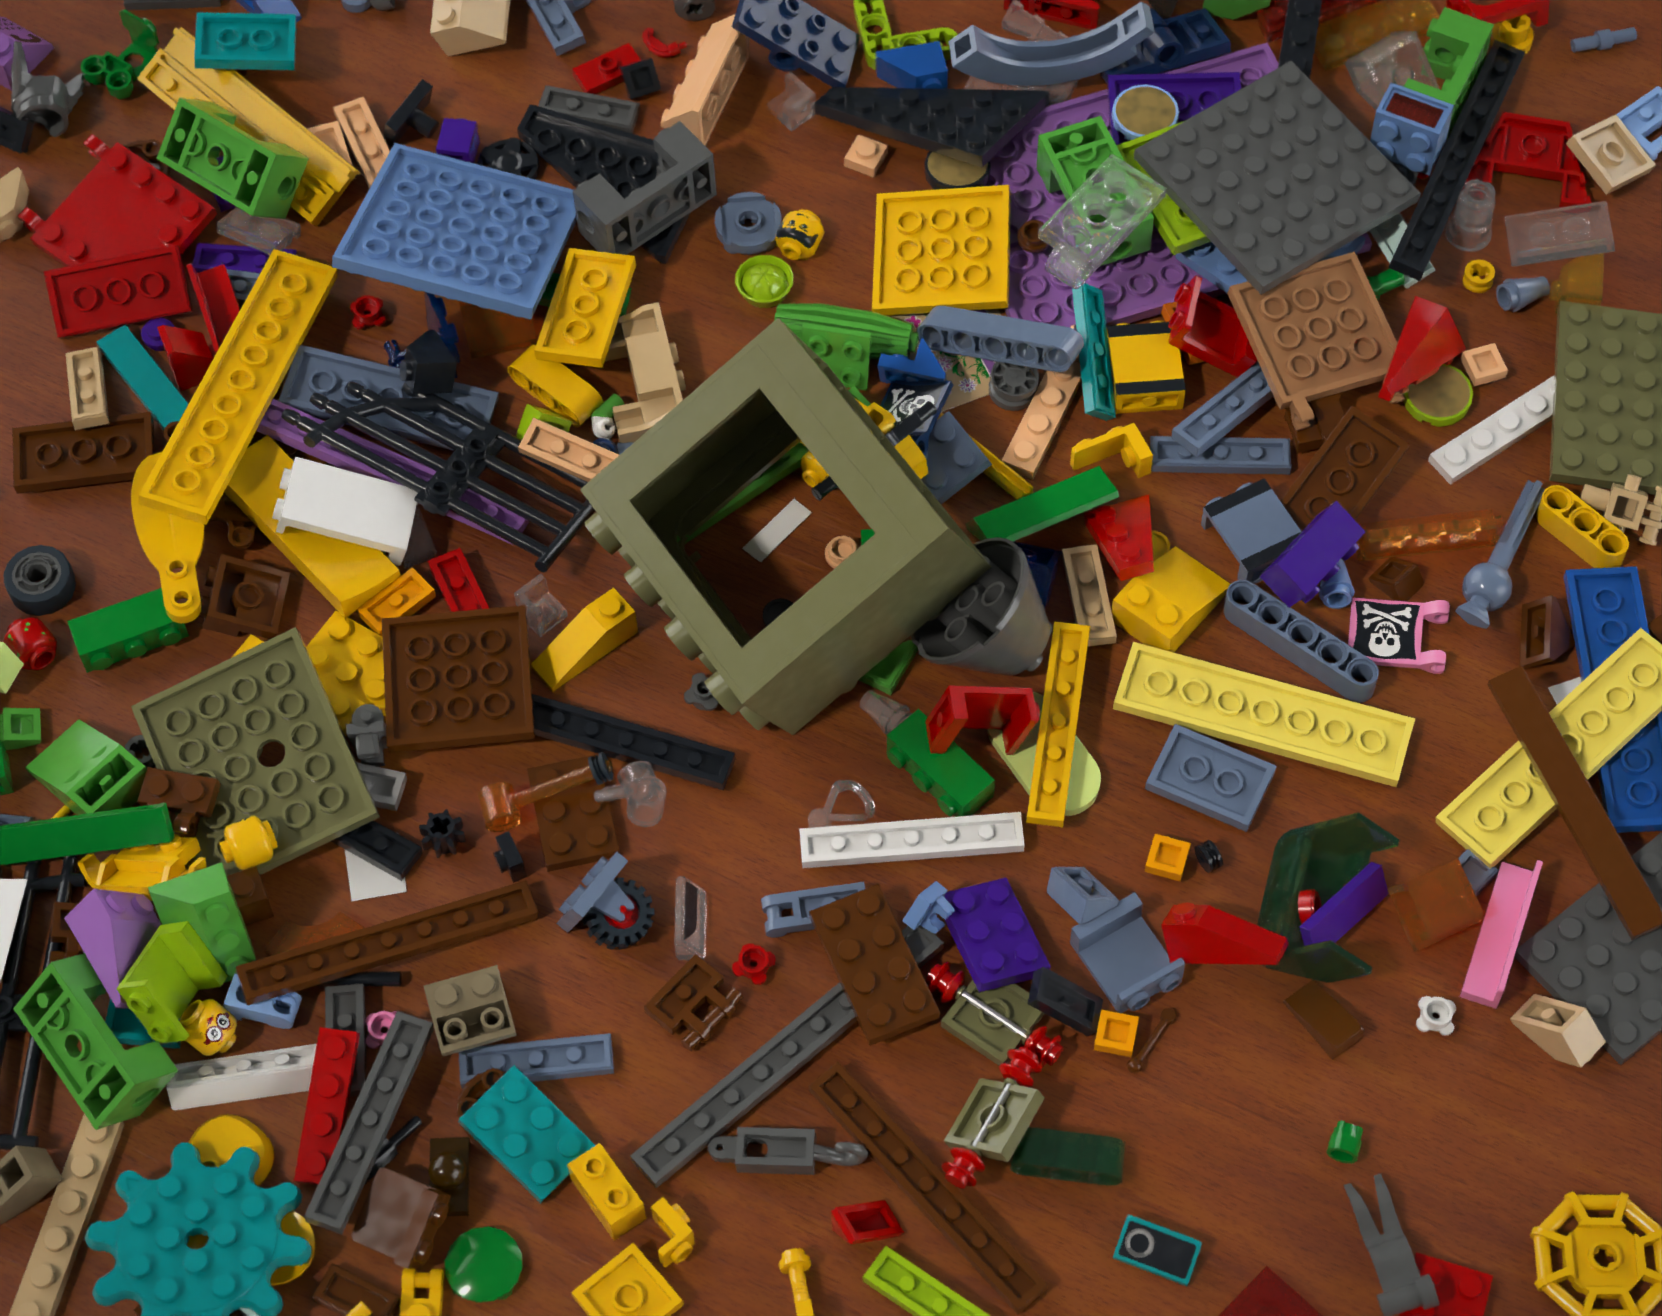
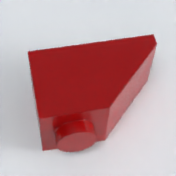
[157,325,216,391]

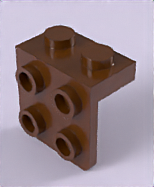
[352,1168,451,1269]

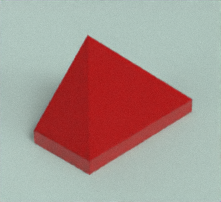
[831,1200,904,1245]

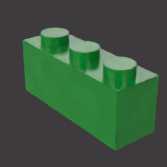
[67,588,189,673]
[886,709,995,817]

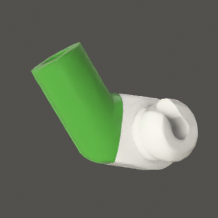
[591,394,625,439]

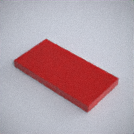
[43,244,193,338]

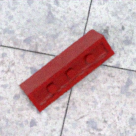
[186,264,240,353]

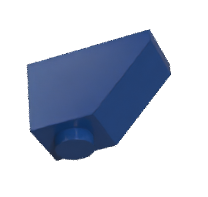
[876,41,948,89]

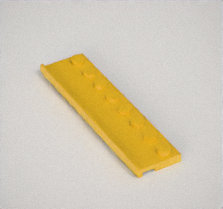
[137,27,361,227]

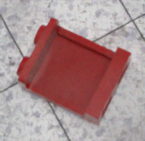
[1168,275,1257,378]

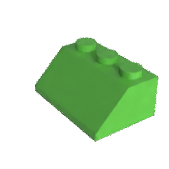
[148,862,257,983]

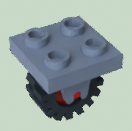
[556,852,655,950]

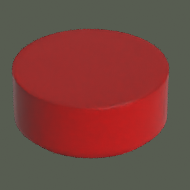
[1298,889,1322,924]

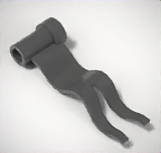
[1344,1173,1440,1316]

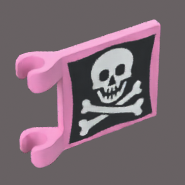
[1348,598,1450,674]

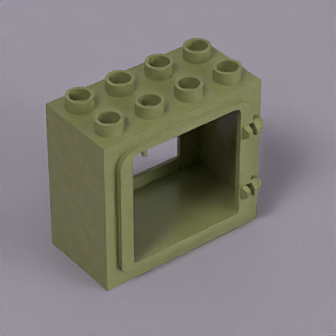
[580,318,992,735]

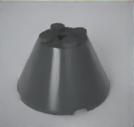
[911,537,1053,676]

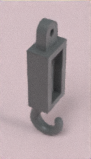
[708,1127,868,1175]

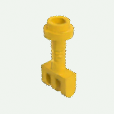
[779,1248,814,1316]

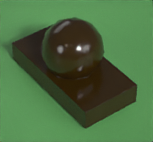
[428,1137,470,1217]

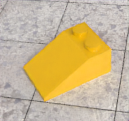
[1112,546,1230,653]

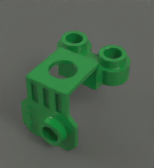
[81,9,159,99]

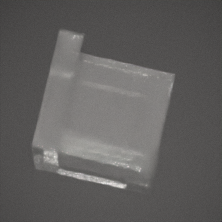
[767,71,816,131]
[514,574,568,637]

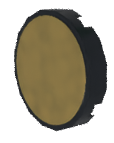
[924,151,991,190]

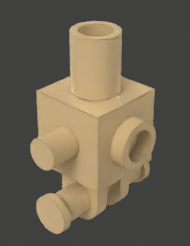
[1580,474,1662,546]

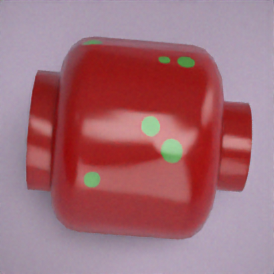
[3,617,58,670]

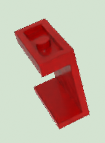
[925,685,1040,755]

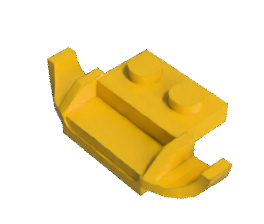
[77,834,207,901]

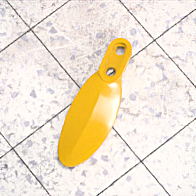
[131,452,204,623]

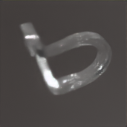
[808,780,875,828]

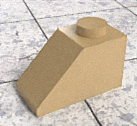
[0,167,29,243]
[1510,994,1605,1067]

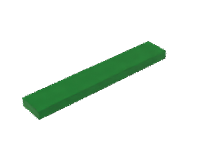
[0,803,175,865]

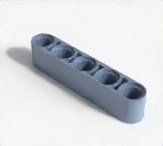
[916,306,1084,372]
[1224,580,1379,703]

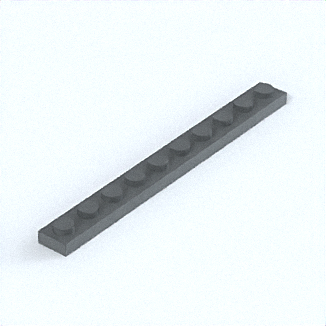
[630,926,944,1188]

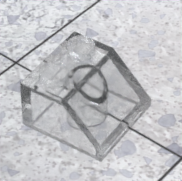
[1344,31,1440,110]

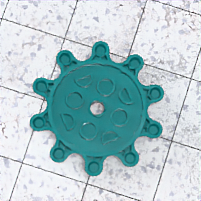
[85,1142,312,1316]

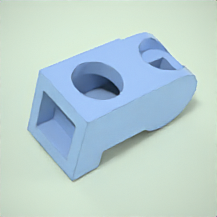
[224,973,302,1029]

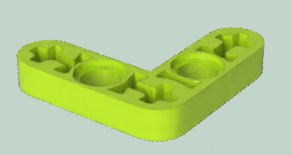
[854,0,957,70]

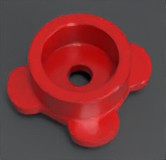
[350,295,386,329]
[732,943,776,985]

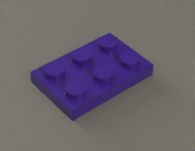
[944,878,1051,992]

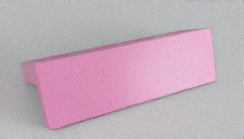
[1460,860,1543,1009]

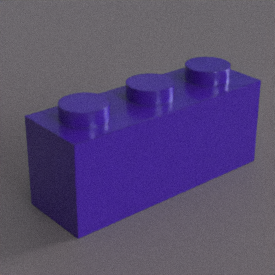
[1259,501,1366,608]

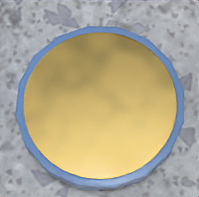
[1112,84,1179,141]

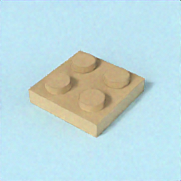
[1566,114,1656,195]

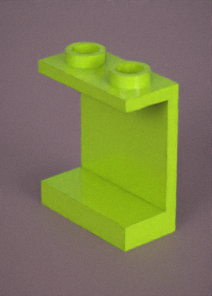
[116,921,228,1044]

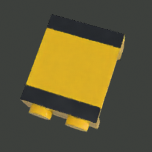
[1107,321,1186,414]

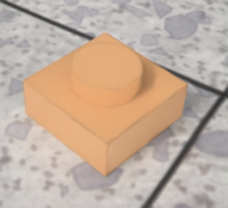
[844,134,888,177]
[1461,343,1508,386]

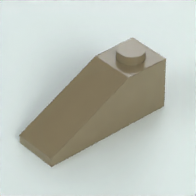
[0,1145,63,1225]

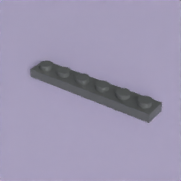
[304,1011,434,1234]

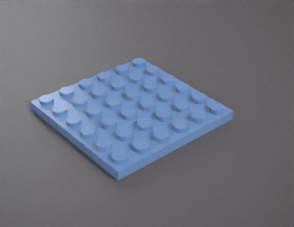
[332,143,577,320]

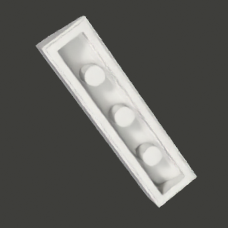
[167,1044,317,1110]

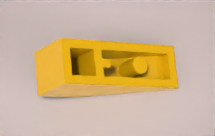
[531,587,638,692]

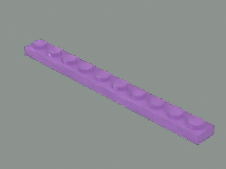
[256,399,529,545]

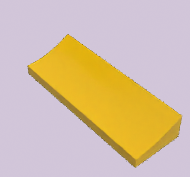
[224,435,401,619]

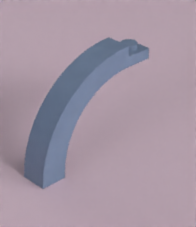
[948,1,1155,86]

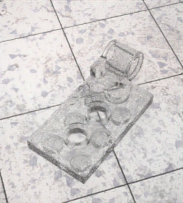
[1038,154,1167,289]

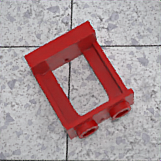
[1446,0,1550,27]

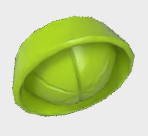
[735,255,794,308]

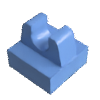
[902,881,954,933]

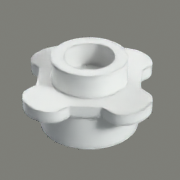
[1416,996,1456,1036]

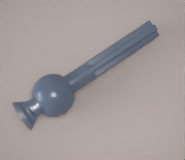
[1455,480,1545,629]

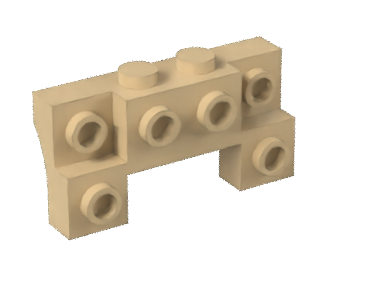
[605,302,686,443]

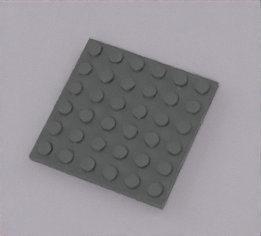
[1133,61,1421,295]

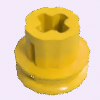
[1490,14,1534,55]

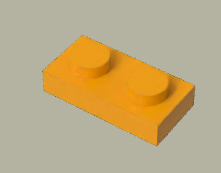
[357,567,436,636]

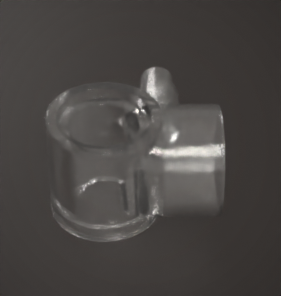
[594,761,667,827]

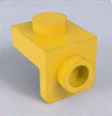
[651,1197,695,1267]

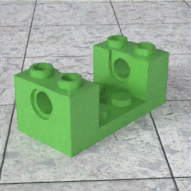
[1391,7,1494,141]
[156,98,309,219]
[1036,116,1154,270]
[13,953,178,1130]

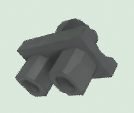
[346,704,387,767]

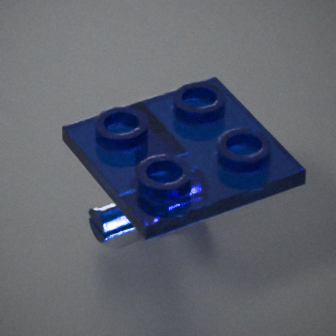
[384,292,461,378]

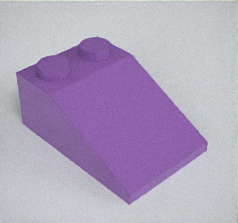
[65,889,161,1008]

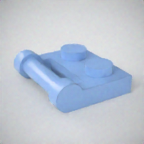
[1616,86,1662,161]

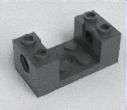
[573,121,717,255]

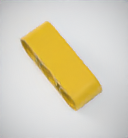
[507,344,603,427]
[1536,485,1629,568]

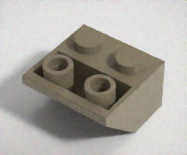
[423,965,517,1057]

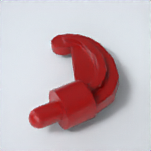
[642,27,687,58]

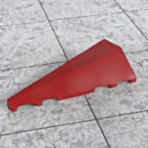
[1378,296,1466,401]

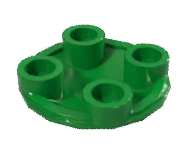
[445,1226,523,1303]

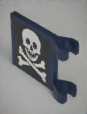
[880,381,953,456]

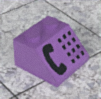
[0,17,54,91]

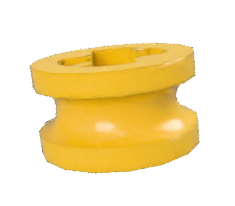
[1463,259,1495,293]

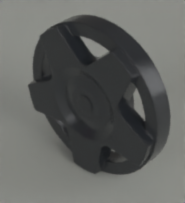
[477,137,539,179]

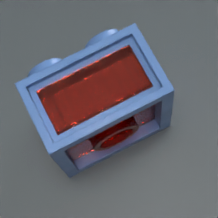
[1370,82,1454,176]

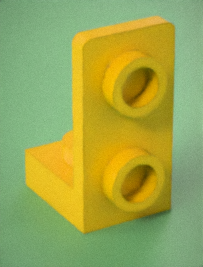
[1070,423,1153,478]

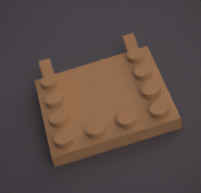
[1227,252,1409,431]

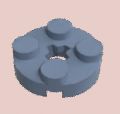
[715,192,782,254]

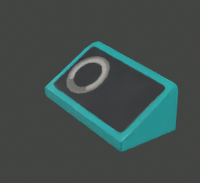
[1113,1215,1202,1286]

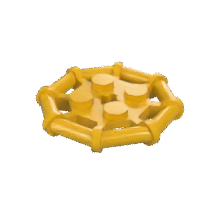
[1530,1191,1662,1316]

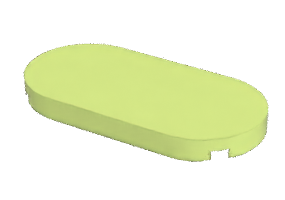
[988,692,1101,816]

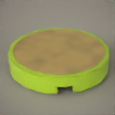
[1403,364,1473,427]

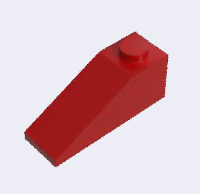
[1003,0,1100,30]
[1161,902,1289,965]

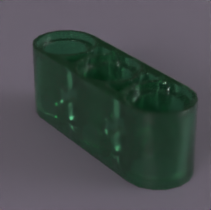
[1010,1127,1126,1186]

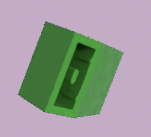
[25,719,147,815]

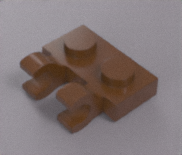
[137,767,221,838]

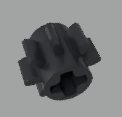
[419,809,466,858]

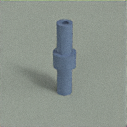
[1570,27,1637,52]

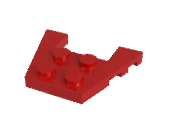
[1460,112,1591,214]

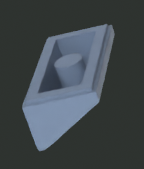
[1047,867,1119,924]

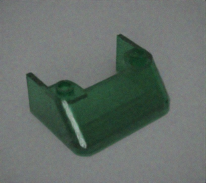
[1257,812,1400,983]

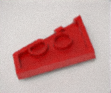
[1083,494,1154,581]

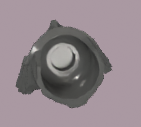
[11,41,85,137]

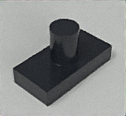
[383,79,439,147]

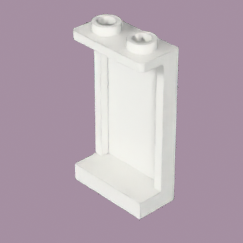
[272,456,418,566]

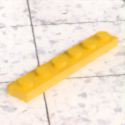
[1026,621,1090,827]

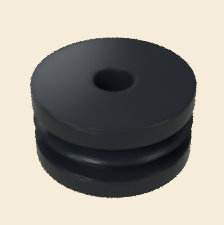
[1194,840,1223,873]

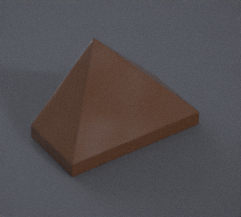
[1520,595,1575,670]

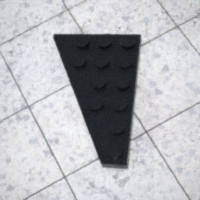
[814,87,1049,167]
[517,104,691,264]

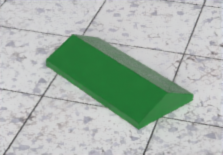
[965,466,1119,542]

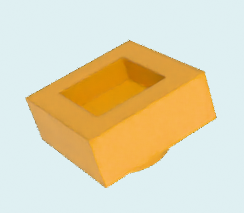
[1144,834,1191,882]
[1094,1010,1139,1058]

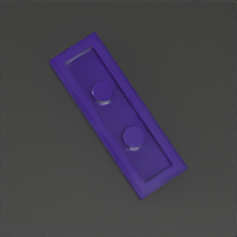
[192,243,298,273]
[1300,861,1389,959]

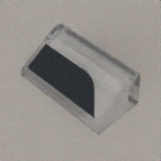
[674,876,707,960]

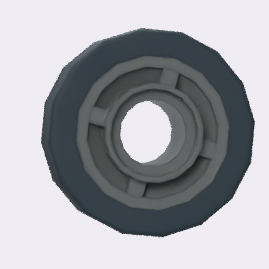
[3,545,76,616]

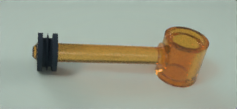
[477,752,614,832]

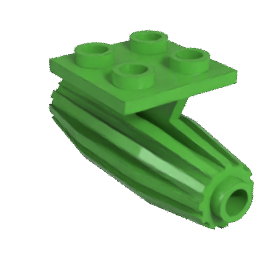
[774,303,919,391]

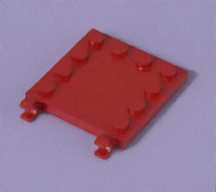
[17,134,217,267]

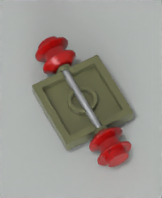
[925,961,1064,1067]
[942,1047,1045,1189]

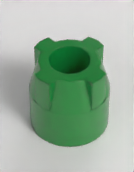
[1326,1121,1363,1163]

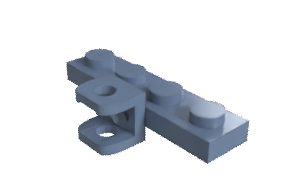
[526,0,592,56]

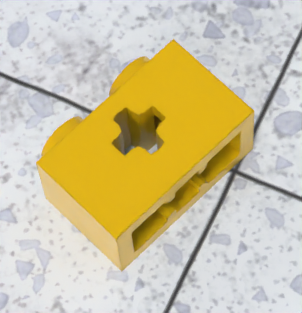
[567,1143,646,1241]

